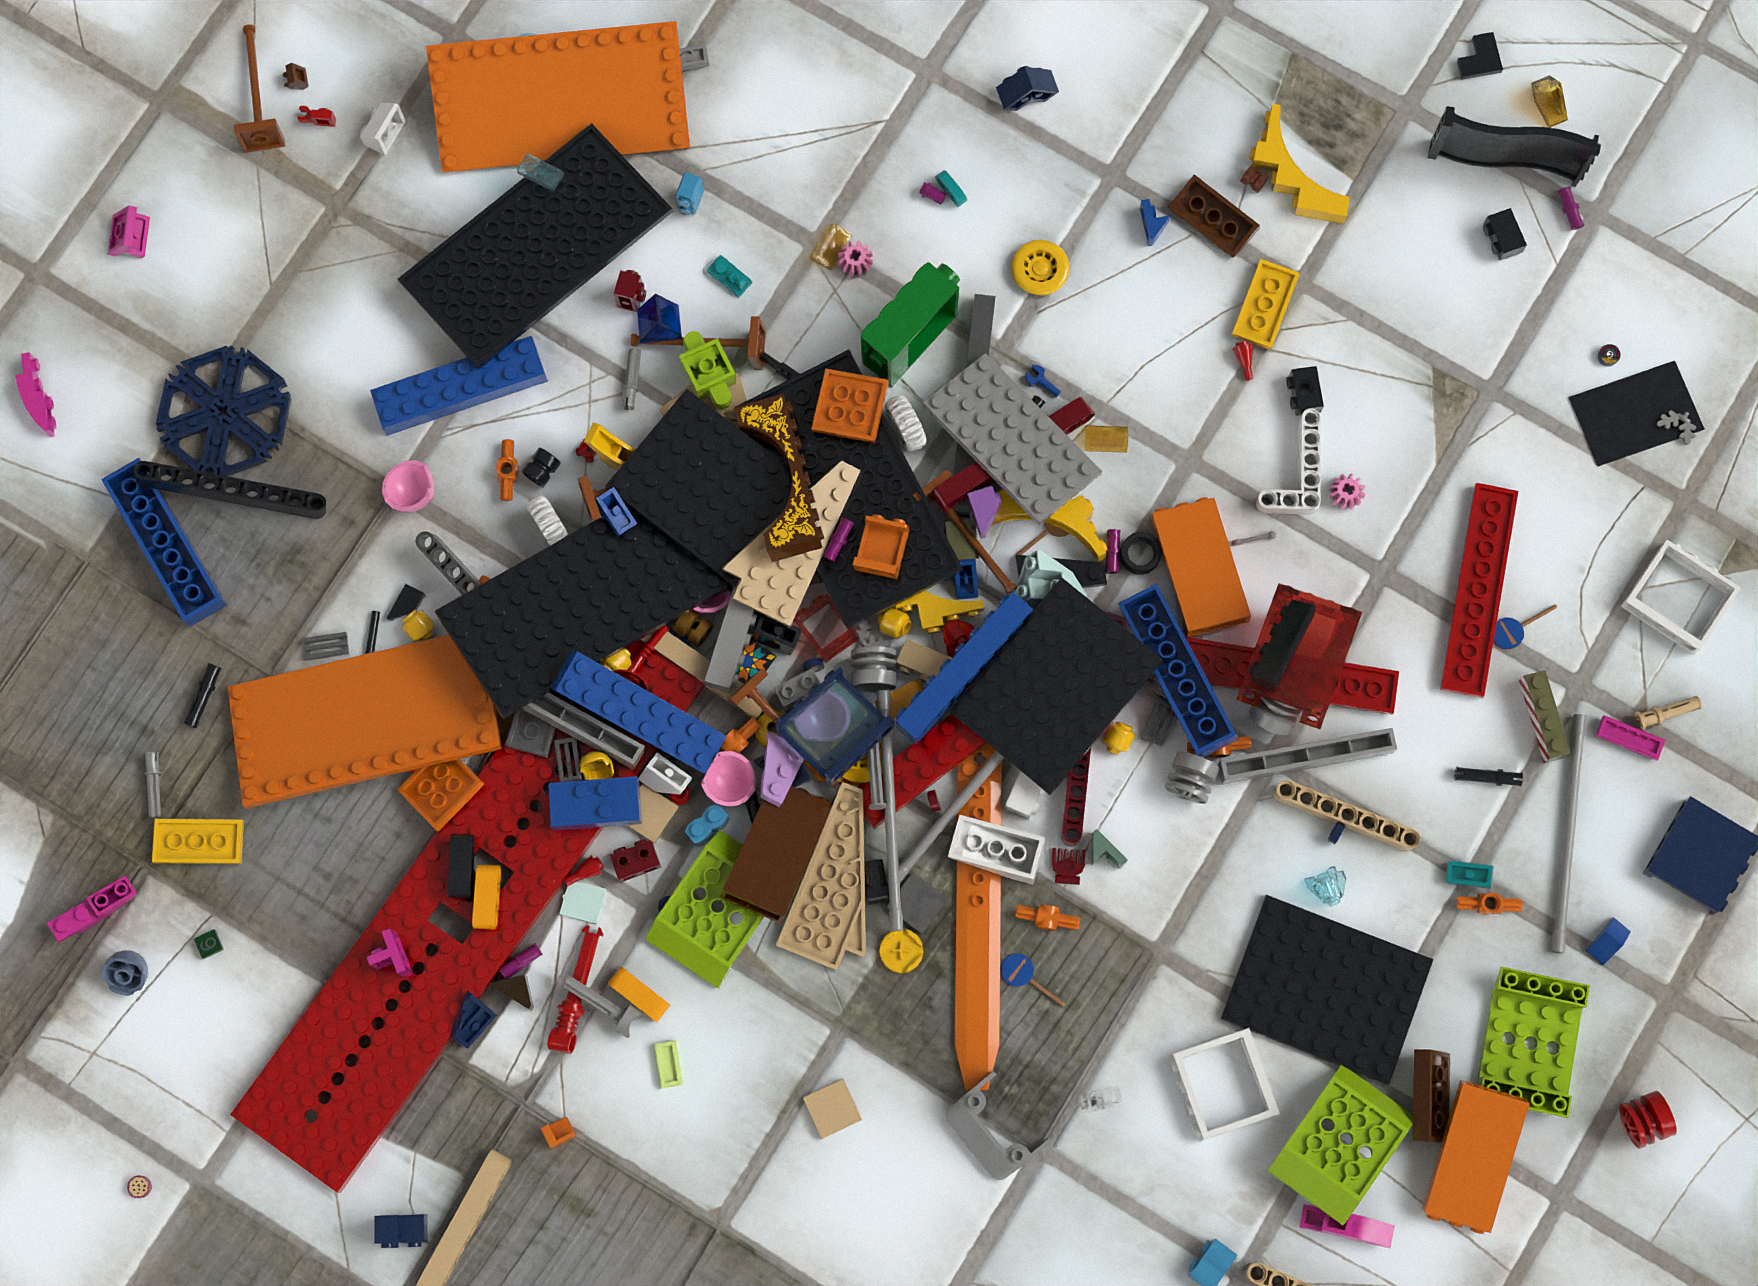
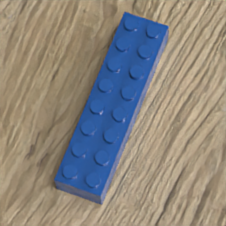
[370,336,548,436]
[101,458,227,627]
[1118,583,1238,757]
[895,592,1033,745]
[550,650,726,774]

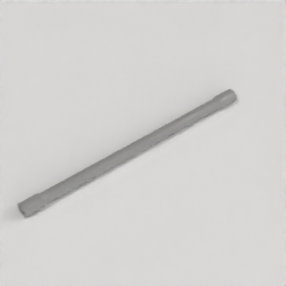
[877,690,903,932]
[1551,714,1587,954]
[886,751,1004,882]

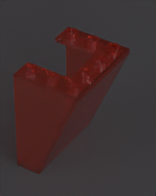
[1237,583,1362,729]

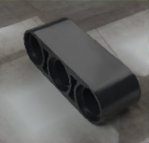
[448,834,475,898]

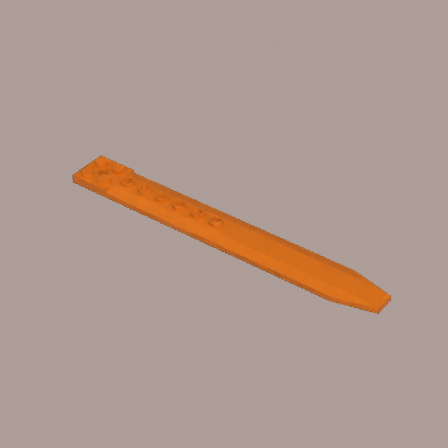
[955,743,1002,1091]

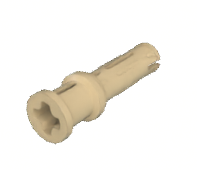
[1634,696,1702,731]

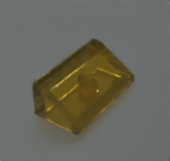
[810,224,852,270]
[1085,425,1128,453]

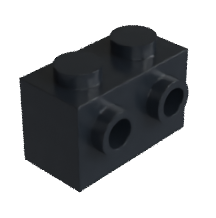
[1483,208,1527,261]

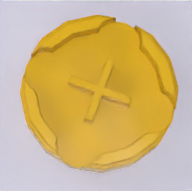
[879,929,923,974]

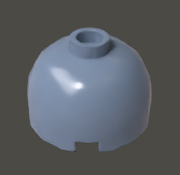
[101,950,148,996]

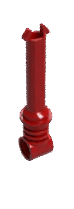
[547,925,604,1054]

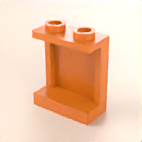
[853,514,909,579]

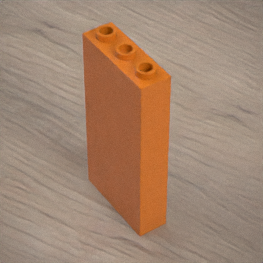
[1151,497,1251,638]
[1422,1080,1530,1234]

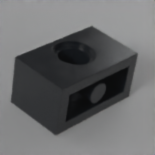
[1286,366,1324,416]
[751,614,802,655]

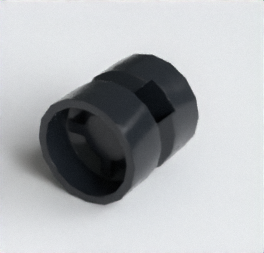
[521,447,561,488]

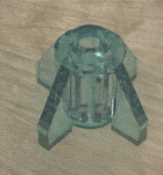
[1304,866,1346,906]

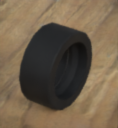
[1120,532,1162,575]

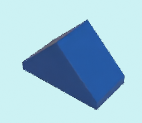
[954,558,978,600]
[1585,917,1631,965]

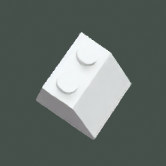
[360,102,406,156]

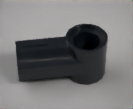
[865,859,890,905]

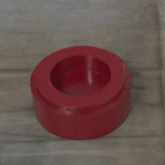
[927,789,941,812]

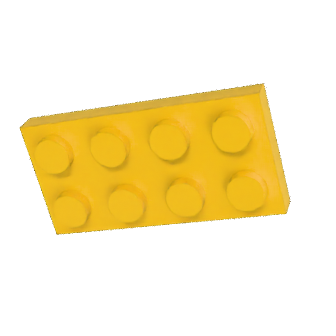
[1231,259,1300,350]
[152,819,244,864]

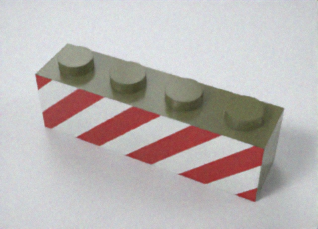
[1519,670,1571,763]

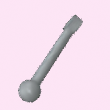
[1232,531,1276,546]

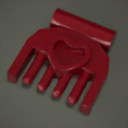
[1052,848,1086,885]

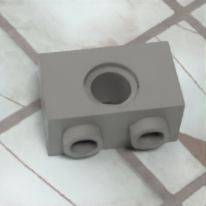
[774,668,821,712]

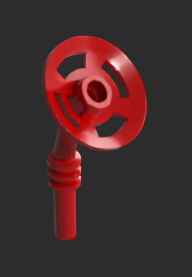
[613,626,669,690]

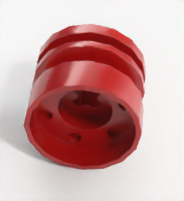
[1619,1091,1677,1149]

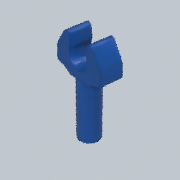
[1025,365,1061,398]

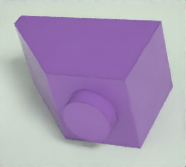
[967,486,1002,539]

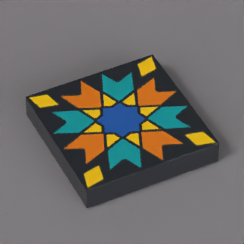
[736,639,777,684]

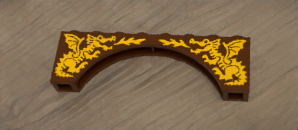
[734,394,824,562]

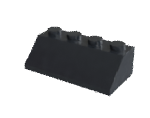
[1249,599,1317,692]

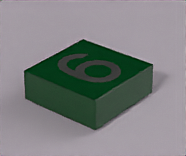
[194,929,224,959]

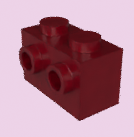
[613,270,647,313]
[610,839,662,883]

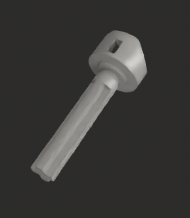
[562,975,644,1038]

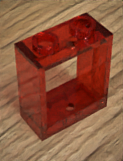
[793,594,860,664]

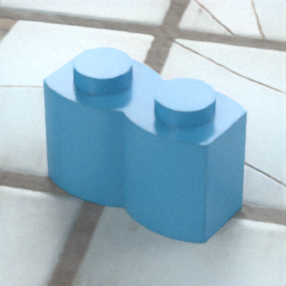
[675,172,704,215]
[685,804,730,847]
[1187,1238,1237,1286]

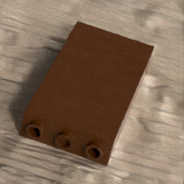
[720,786,833,924]

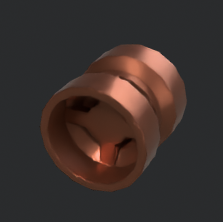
[1240,164,1269,193]

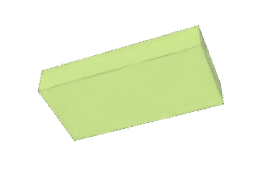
[654,1040,683,1089]

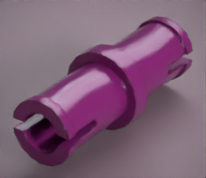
[1557,186,1584,231]
[822,517,854,562]
[1105,529,1121,574]
[499,943,543,979]

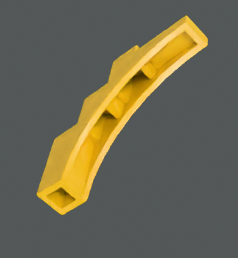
[1249,104,1350,224]
[584,423,636,470]
[991,489,1107,562]
[895,591,984,634]

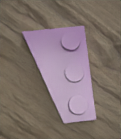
[760,731,804,807]

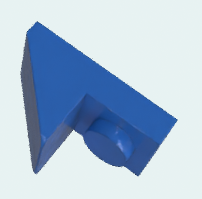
[1140,199,1170,247]
[595,487,637,536]

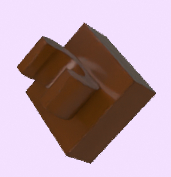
[283,63,309,90]

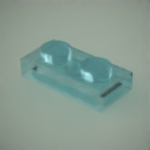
[516,153,564,192]

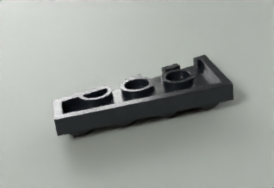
[1015,555,1107,589]

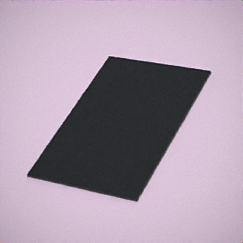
[1569,361,1705,467]

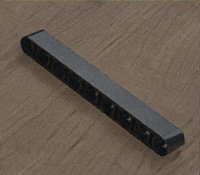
[134,461,326,519]

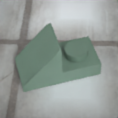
[1092,829,1128,869]

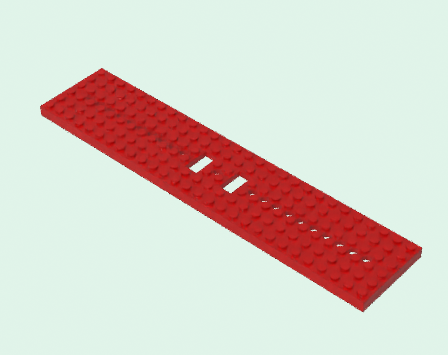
[230,640,705,1193]

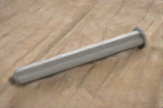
[864,702,887,810]

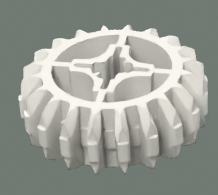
[885,395,926,452]
[526,495,568,546]

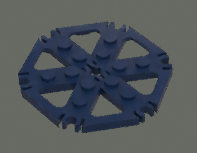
[155,345,292,476]

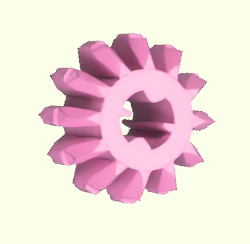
[838,241,873,277]
[1329,474,1365,510]

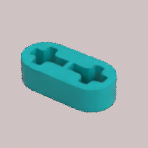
[935,170,967,207]

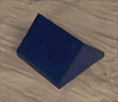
[637,293,682,344]

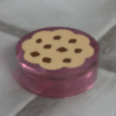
[127,1175,152,1198]

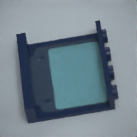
[776,667,895,786]

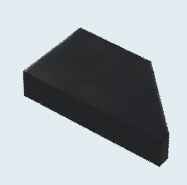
[387,584,425,621]

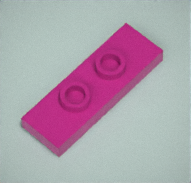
[1595,715,1666,761]

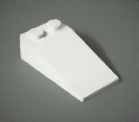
[948,815,1045,885]

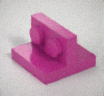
[107,205,150,258]
[367,928,413,978]

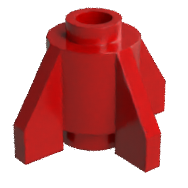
[942,619,975,658]

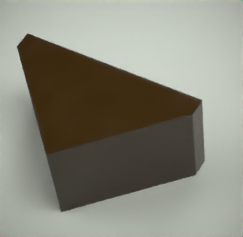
[492,975,534,1011]

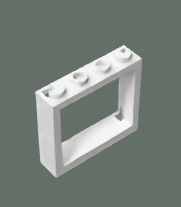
[1621,540,1741,654]
[1169,1028,1280,1141]

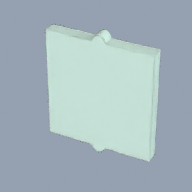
[559,881,607,924]

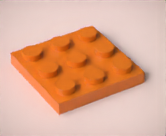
[811,369,889,443]
[397,759,484,832]

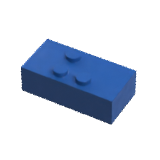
[549,776,642,831]

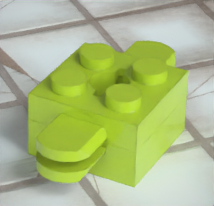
[679,331,736,409]

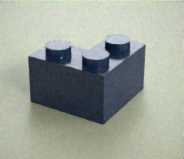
[996,66,1059,111]
[374,1214,428,1248]

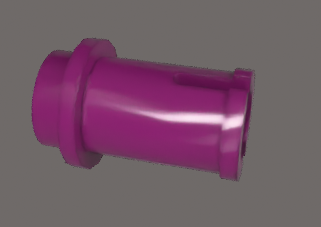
[919,182,947,205]

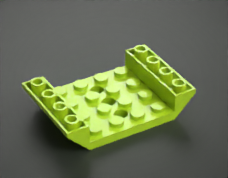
[645,830,764,989]
[1478,966,1590,1118]
[1267,1065,1413,1226]

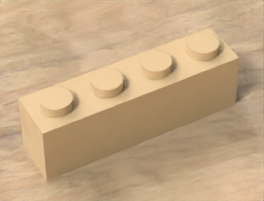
[896,639,975,697]

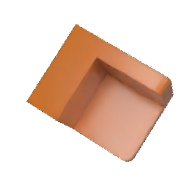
[540,1117,577,1149]

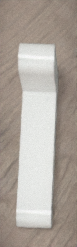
[1256,408,1321,515]

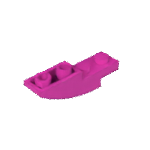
[15,352,57,437]
[47,875,137,943]
[1299,1204,1395,1249]

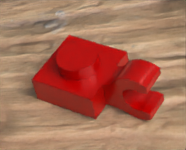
[297,106,336,127]

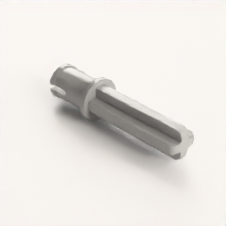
[621,348,641,410]
[144,752,162,818]

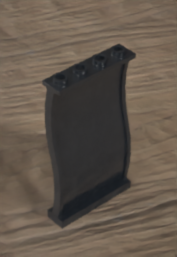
[1428,106,1601,187]

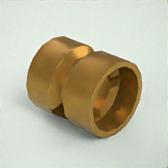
[673,610,714,647]

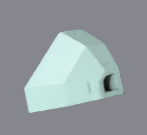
[1015,550,1087,610]

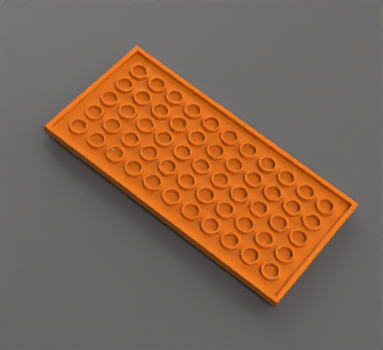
[426,21,690,172]
[227,635,502,809]

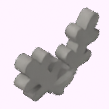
[1657,410,1696,445]
[854,619,891,648]

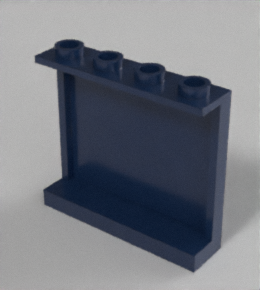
[1643,796,1758,915]

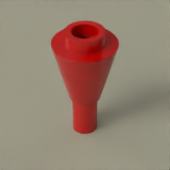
[1232,341,1254,381]
[564,855,604,887]

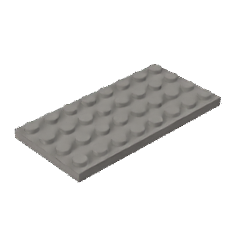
[922,353,1102,525]

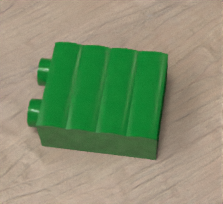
[860,262,960,388]

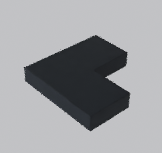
[1457,32,1503,80]

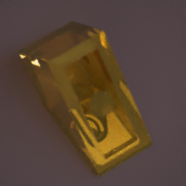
[1531,75,1568,128]

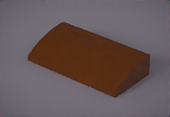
[1168,174,1260,258]
[1413,1049,1450,1143]

